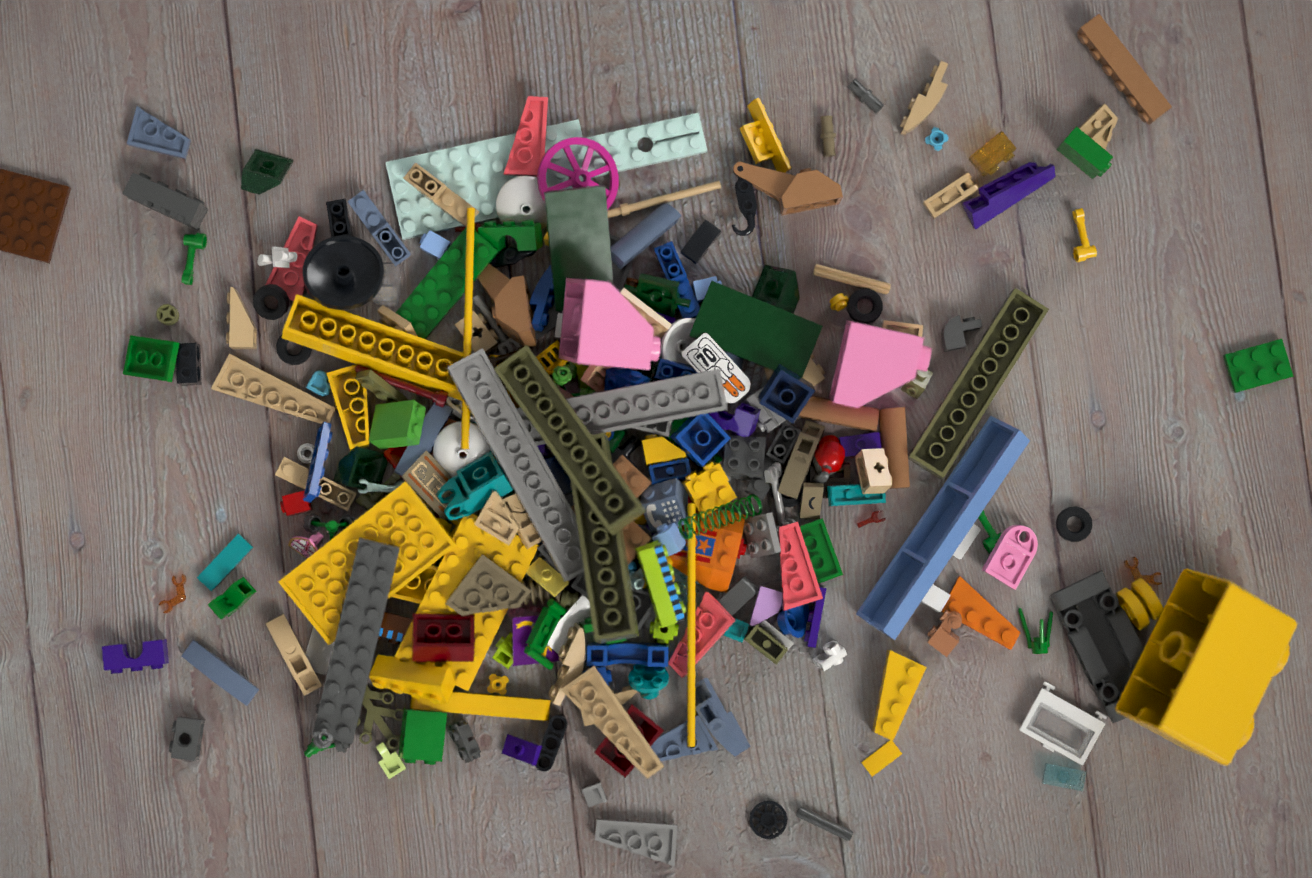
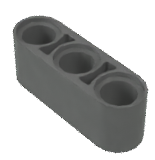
[718,575,759,615]

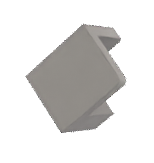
[581,781,608,807]

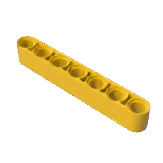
[410,691,551,721]

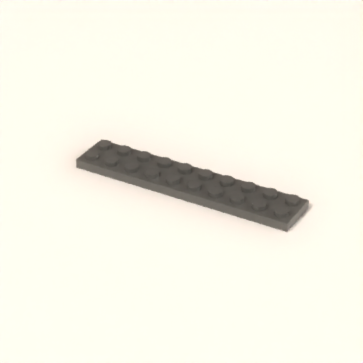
[312,538,400,744]

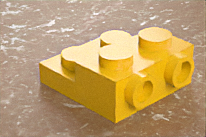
[682,461,737,518]

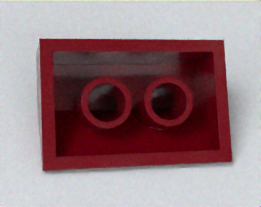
[412,614,475,662]
[594,704,664,778]

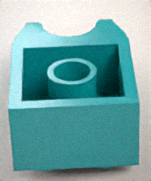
[436,451,513,520]

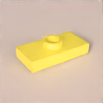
[526,557,569,597]

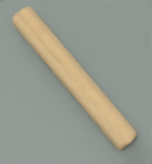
[813,264,891,294]

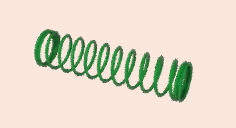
[678,494,762,540]

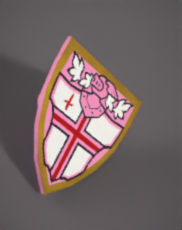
[288,532,324,559]

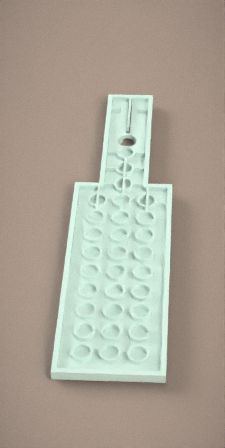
[385,113,707,240]

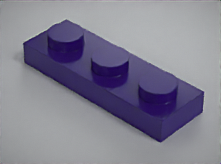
[804,587,827,648]

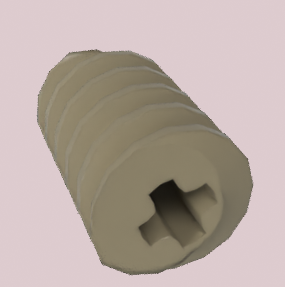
[521,579,561,605]

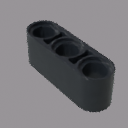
[536,714,568,772]

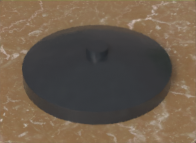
[303,236,384,310]

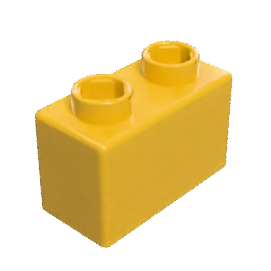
[1115,568,1297,765]

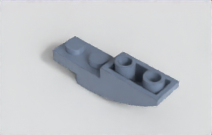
[347,190,411,266]
[695,678,751,756]

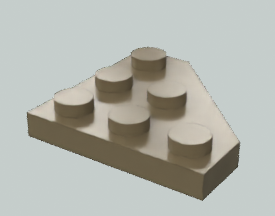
[445,554,531,616]

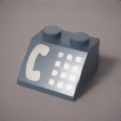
[641,478,688,534]

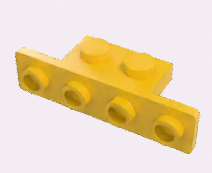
[739,98,791,173]

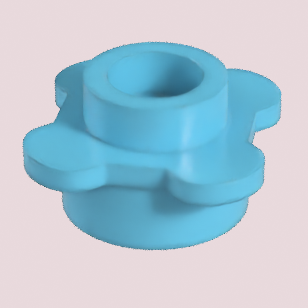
[925,127,949,151]

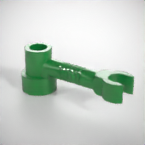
[181,233,207,285]
[978,510,1002,554]

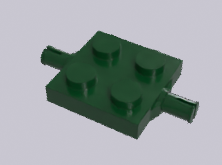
[624,273,691,318]

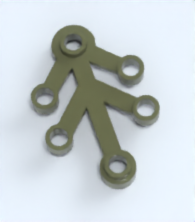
[357,686,403,751]

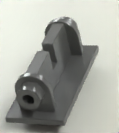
[449,720,481,763]

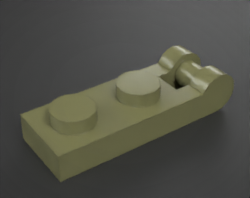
[355,369,408,403]

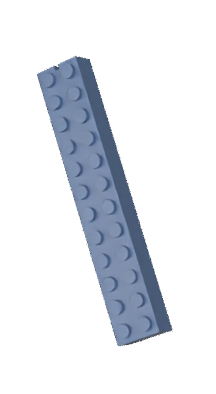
[856,416,1030,640]

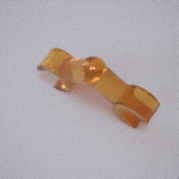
[1124,556,1162,585]
[159,574,187,613]

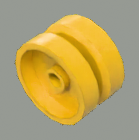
[1116,578,1164,630]

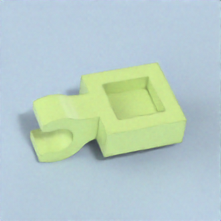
[376,742,406,779]

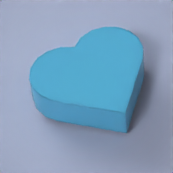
[306,370,331,396]

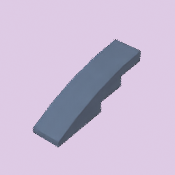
[394,403,453,476]
[182,640,259,706]

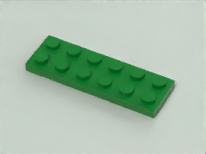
[395,228,499,339]

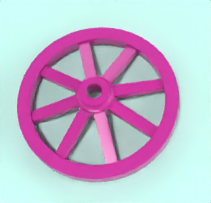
[537,137,619,210]

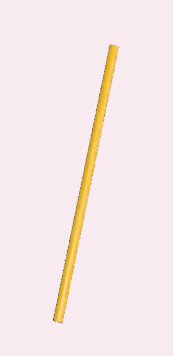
[461,208,475,449]
[687,503,696,747]

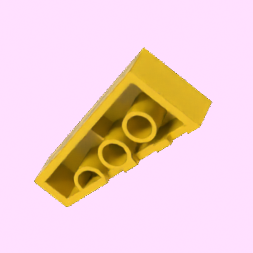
[326,364,370,452]
[872,650,927,741]
[369,655,455,704]

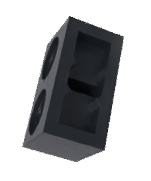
[176,343,202,386]

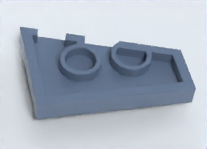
[127,106,191,159]
[651,714,719,761]

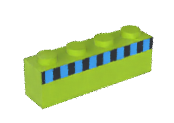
[635,540,686,628]

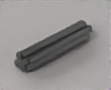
[796,807,853,841]

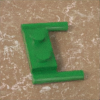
[524,599,568,670]

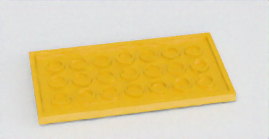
[278,481,456,645]
[395,513,539,691]

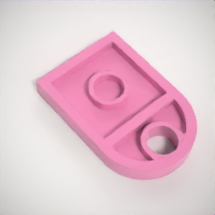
[982,525,1038,590]

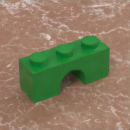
[478,220,543,251]

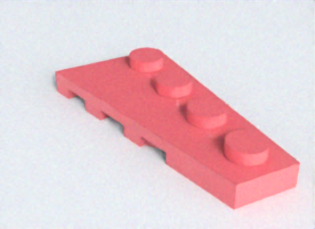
[503,96,548,177]
[778,521,823,611]

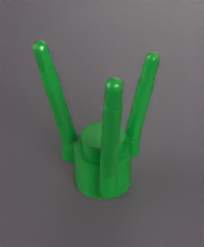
[1018,608,1053,654]

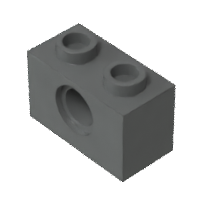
[169,716,205,761]

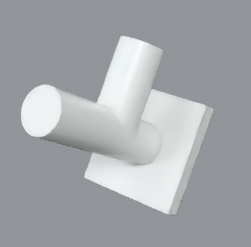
[257,247,297,268]

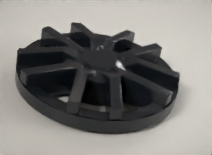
[749,801,787,839]

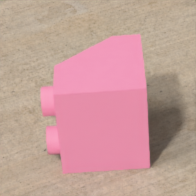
[559,278,660,370]
[829,320,932,408]

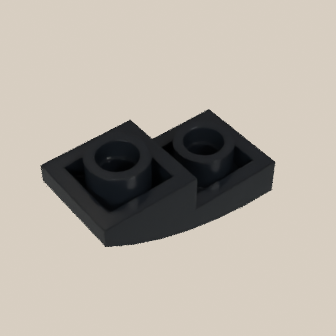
[680,220,721,264]

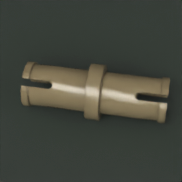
[820,116,836,157]

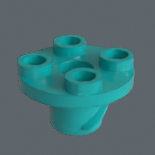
[628,664,669,700]

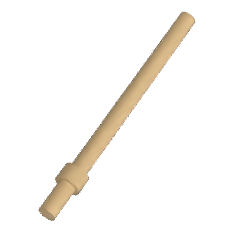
[607,181,721,218]

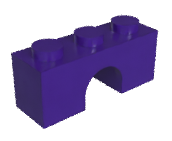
[708,403,761,437]
[102,639,169,674]

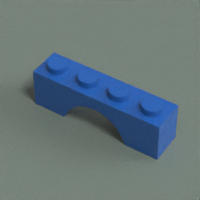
[587,642,668,667]

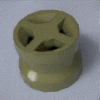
[156,304,179,326]
[560,589,579,609]

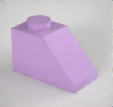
[749,586,783,626]

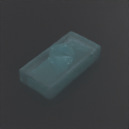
[1042,763,1087,791]

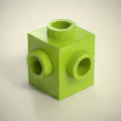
[649,618,679,644]
[492,632,513,669]

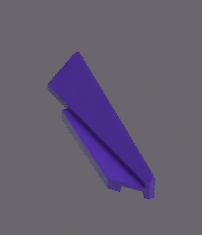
[962,162,1056,229]

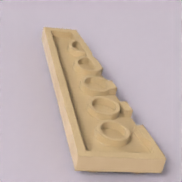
[211,354,337,424]
[561,666,664,779]

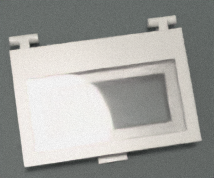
[1019,681,1108,766]

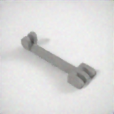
[473,293,521,355]
[764,462,796,526]

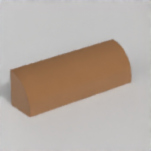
[798,396,879,432]
[879,407,910,489]

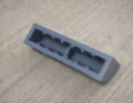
[610,203,682,269]

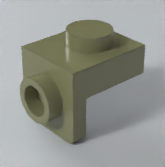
[901,369,933,399]

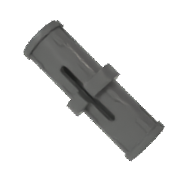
[847,78,884,114]

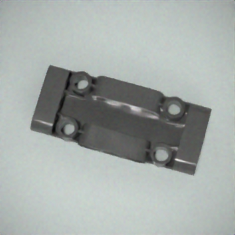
[1050,571,1143,723]

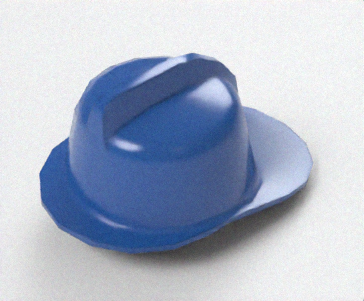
[777,604,809,638]

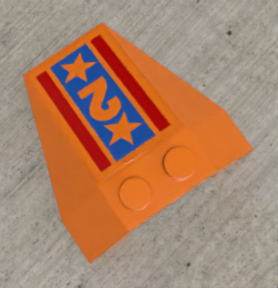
[669,510,746,593]

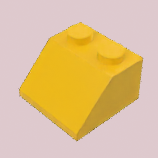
[642,434,686,467]

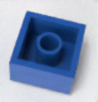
[670,413,731,467]

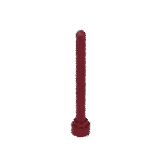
[355,365,449,408]

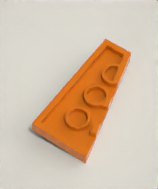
[941,576,1021,650]

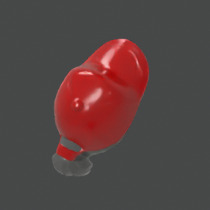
[812,435,845,484]

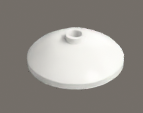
[496,175,549,230]
[661,318,696,365]
[433,421,490,477]

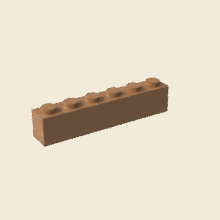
[1077,14,1172,125]

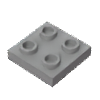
[743,512,781,559]

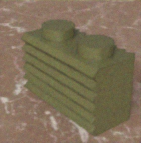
[744,625,788,665]

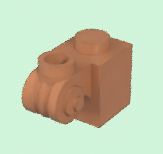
[927,610,962,657]

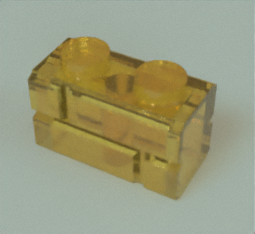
[969,131,1016,176]

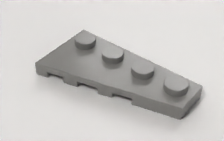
[595,819,677,866]

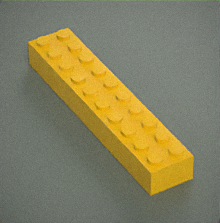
[282,294,463,401]

